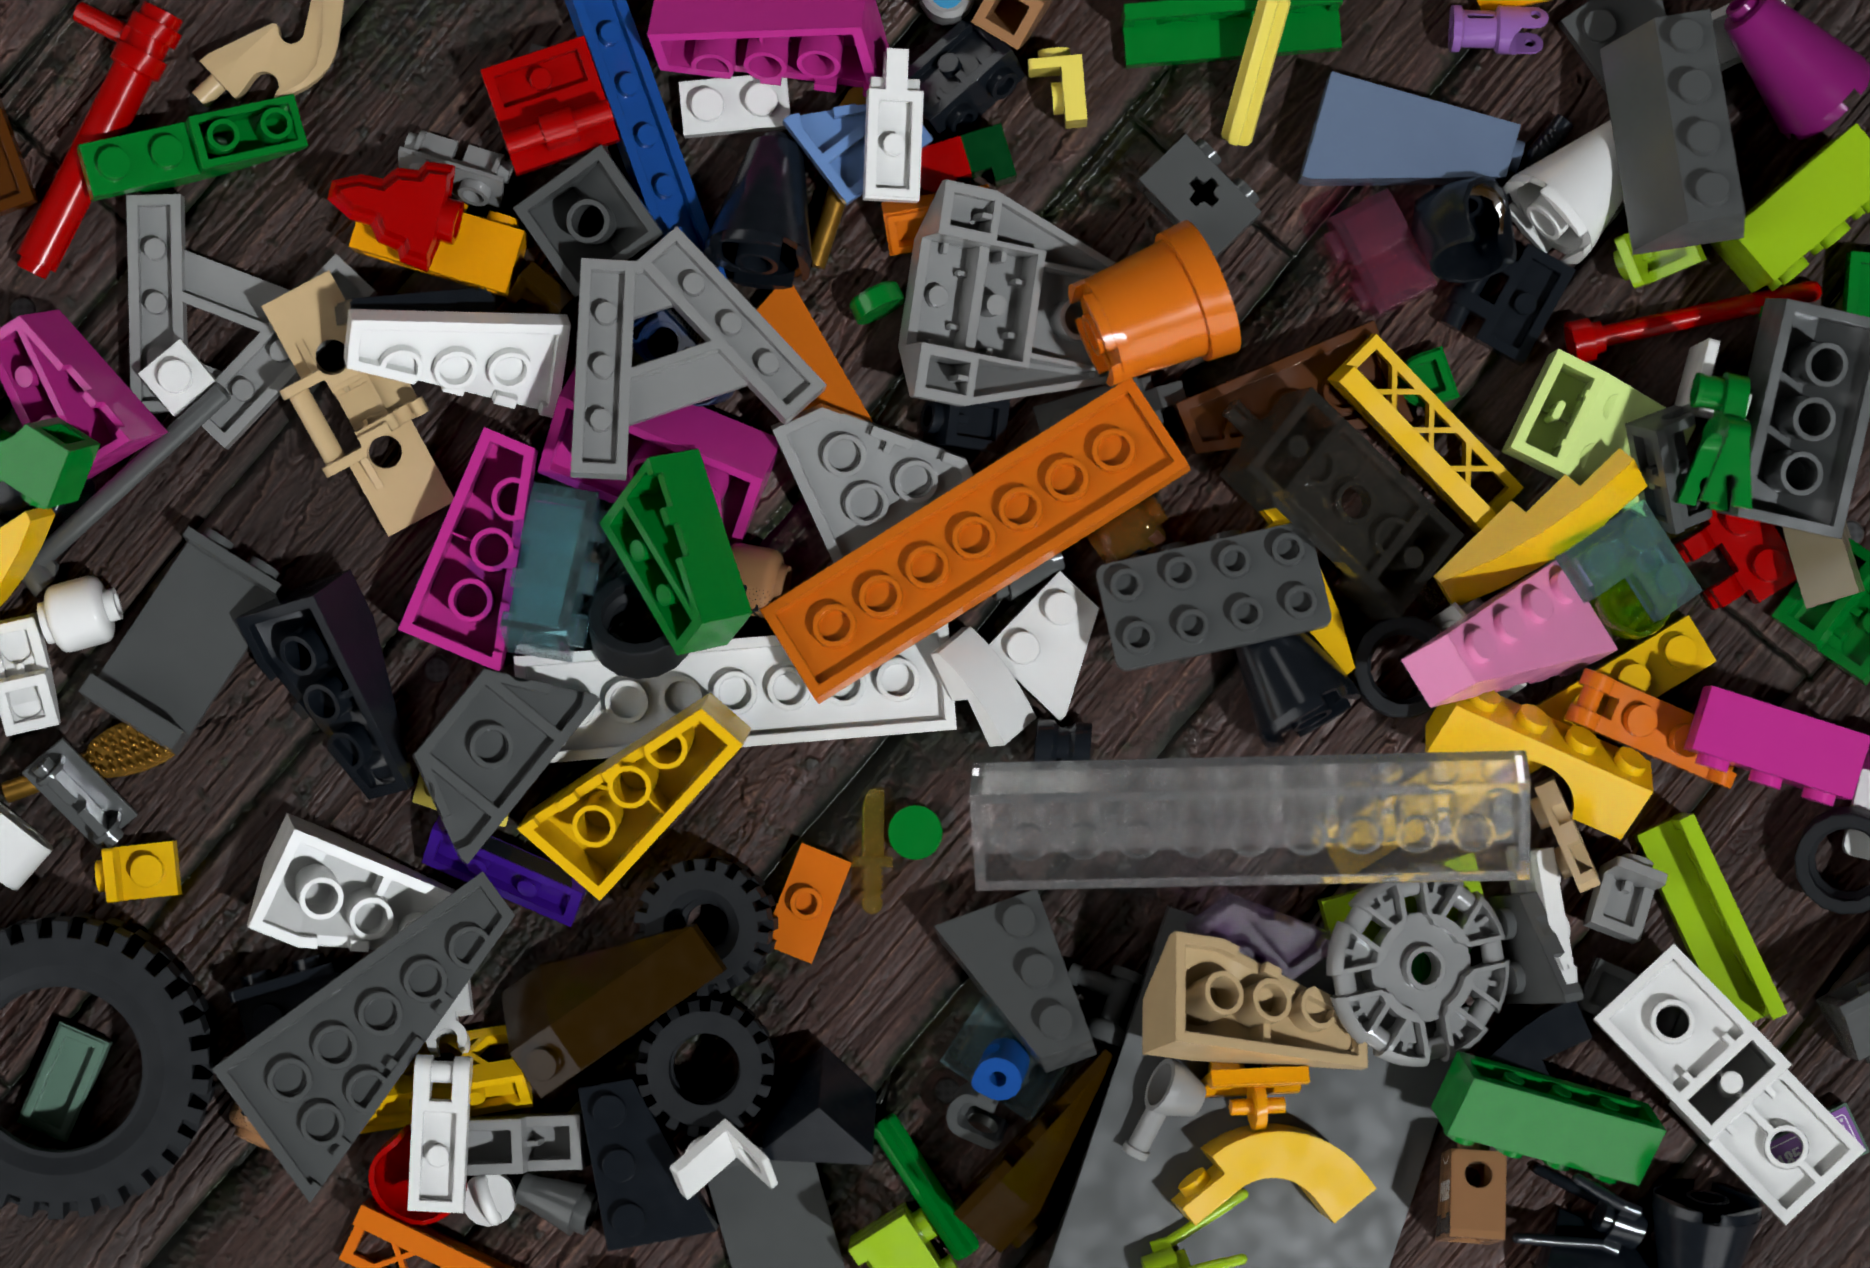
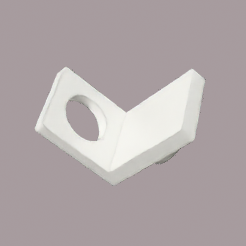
[670,1119,778,1200]

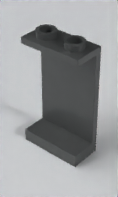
[78,526,286,756]
[708,1132,846,1268]

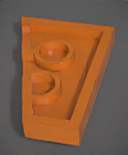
[757,285,874,423]

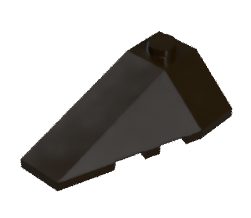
[501,923,727,1098]
[953,1045,1114,1253]

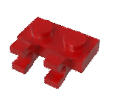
[1672,510,1797,610]

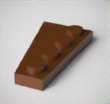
[1172,320,1414,454]

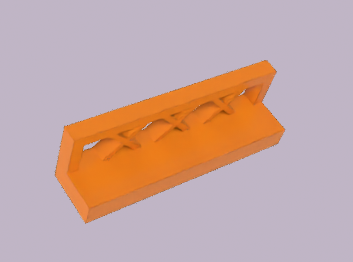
[339,1198,514,1268]

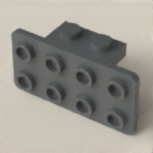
[1096,521,1332,672]

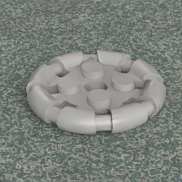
[1326,868,1510,1067]

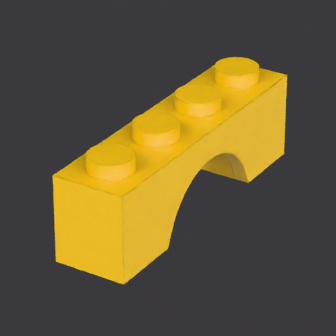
[1425,690,1653,840]

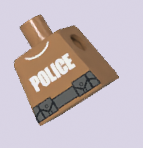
[1436,1142,1507,1245]

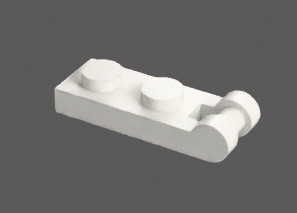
[407,1054,473,1213]

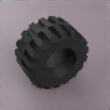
[636,996,776,1137]

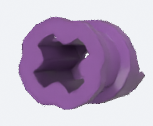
[1448,5,1549,55]

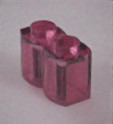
[1323,188,1437,319]

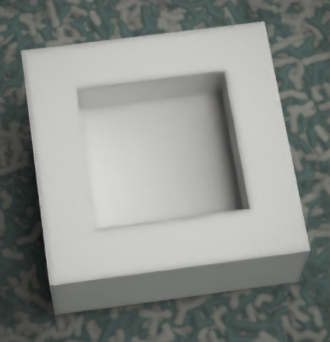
[138,339,219,417]

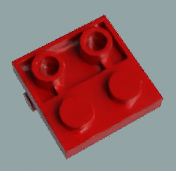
[480,35,620,176]

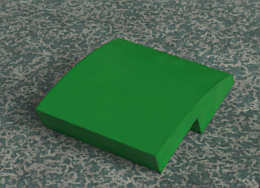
[1771,538,1870,686]

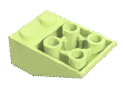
[1501,349,1696,521]

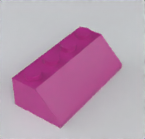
[537,366,780,546]

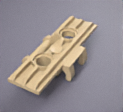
[261,270,454,537]

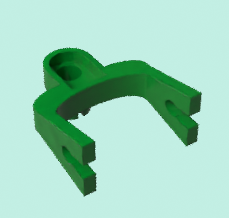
[1676,372,1752,512]

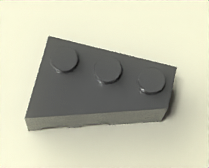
[934,888,1097,1073]

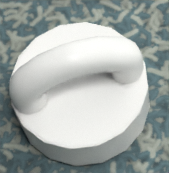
[464,1175,517,1227]

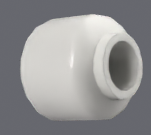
[37,576,123,652]

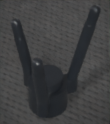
[1512,1164,1649,1257]

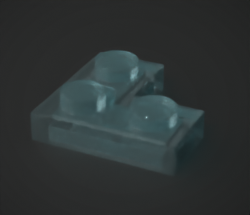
[1555,499,1703,623]

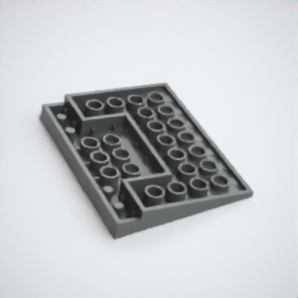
[1045,905,1470,1268]

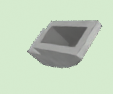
[467,1111,591,1176]

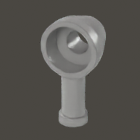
[1122,1058,1206,1161]

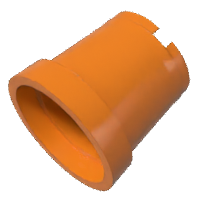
[1068,220,1241,387]

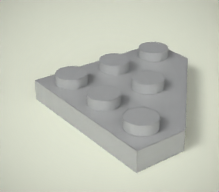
[771,403,973,563]

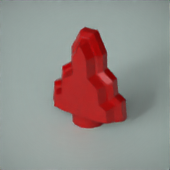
[327,161,464,272]

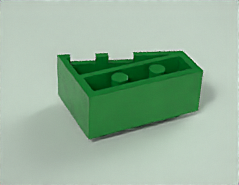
[599,449,752,656]

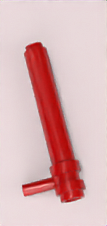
[17,1,183,280]

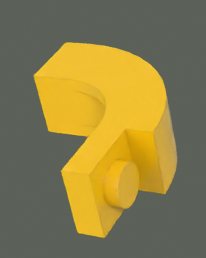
[1171,1123,1377,1226]

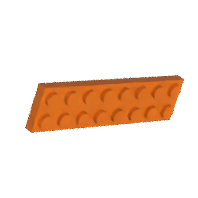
[760,378,1191,704]

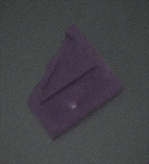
[1185,893,1332,980]

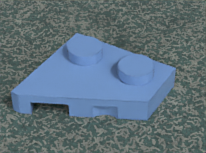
[782,104,934,207]

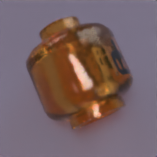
[1087,495,1169,564]

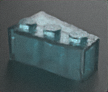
[500,482,608,663]

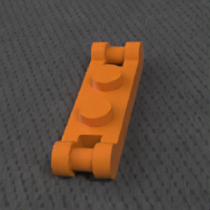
[1564,668,1737,789]

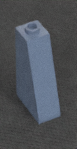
[1298,71,1525,186]

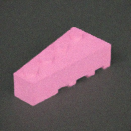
[1401,557,1618,708]

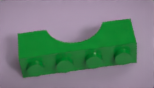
[0,417,100,509]

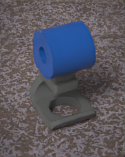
[946,1038,1030,1150]

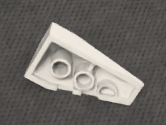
[247,813,456,952]

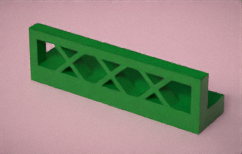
[1121,0,1343,69]

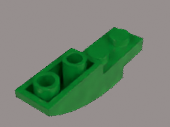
[77,94,308,202]

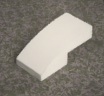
[0,612,61,737]
[931,626,1037,747]

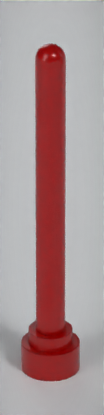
[1564,281,1822,362]

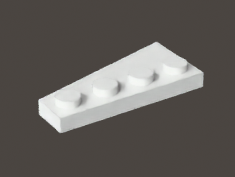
[344,309,571,418]

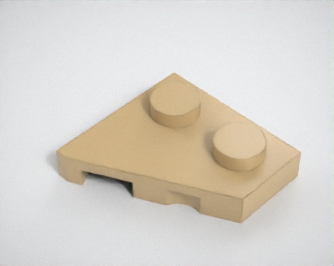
[1528,775,1601,893]

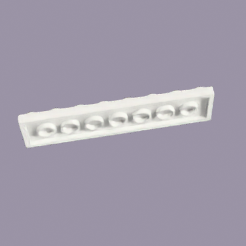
[513,623,957,763]

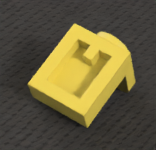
[1028,47,1087,129]

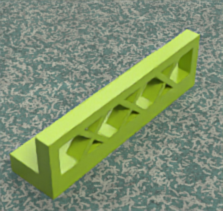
[1633,812,1788,1023]

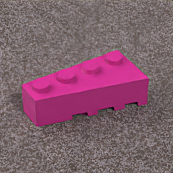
[398,427,538,672]

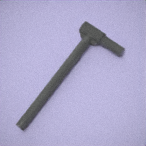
[0,382,231,598]

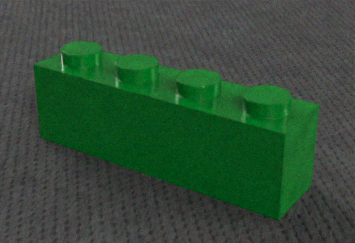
[1431,1051,1667,1186]

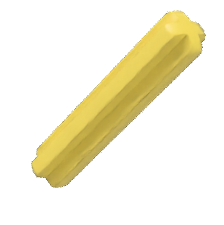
[1221,0,1291,146]

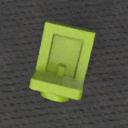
[1613,233,1707,288]

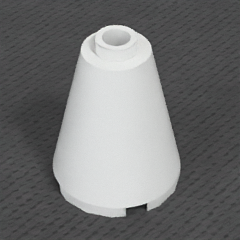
[1503,120,1623,264]

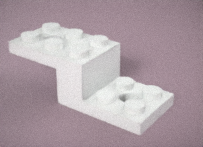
[1593,944,1866,1226]

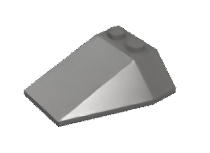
[898,179,1115,407]

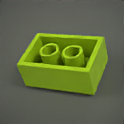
[1710,123,1870,293]

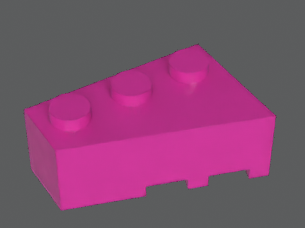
[0,309,168,479]
[1684,686,1870,807]

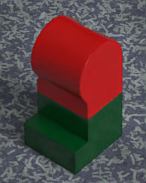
[920,123,1017,195]

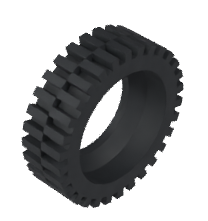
[0,912,219,1220]

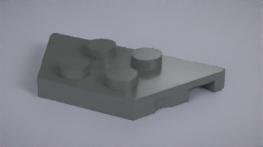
[412,669,601,864]

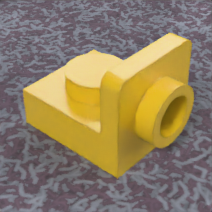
[95,840,182,903]

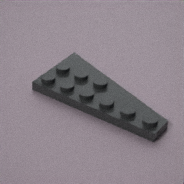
[212,871,515,1203]

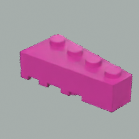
[647,0,889,97]

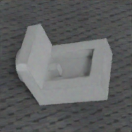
[1583,853,1668,944]

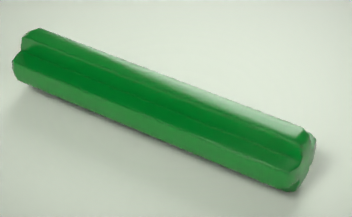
[874,1114,979,1261]

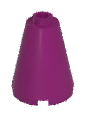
[1724,0,1870,140]

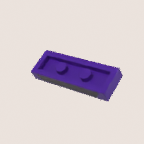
[421,816,586,927]

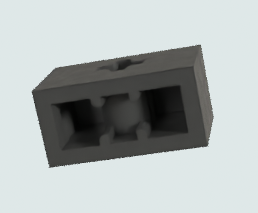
[1136,134,1261,259]

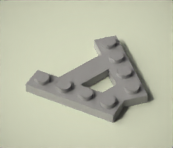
[126,194,378,450]
[570,226,827,480]

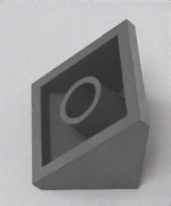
[513,145,665,298]

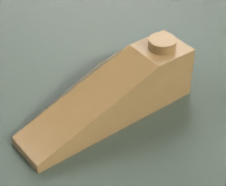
[1142,931,1368,1070]

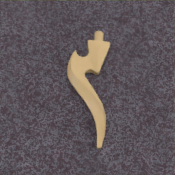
[192,0,344,108]

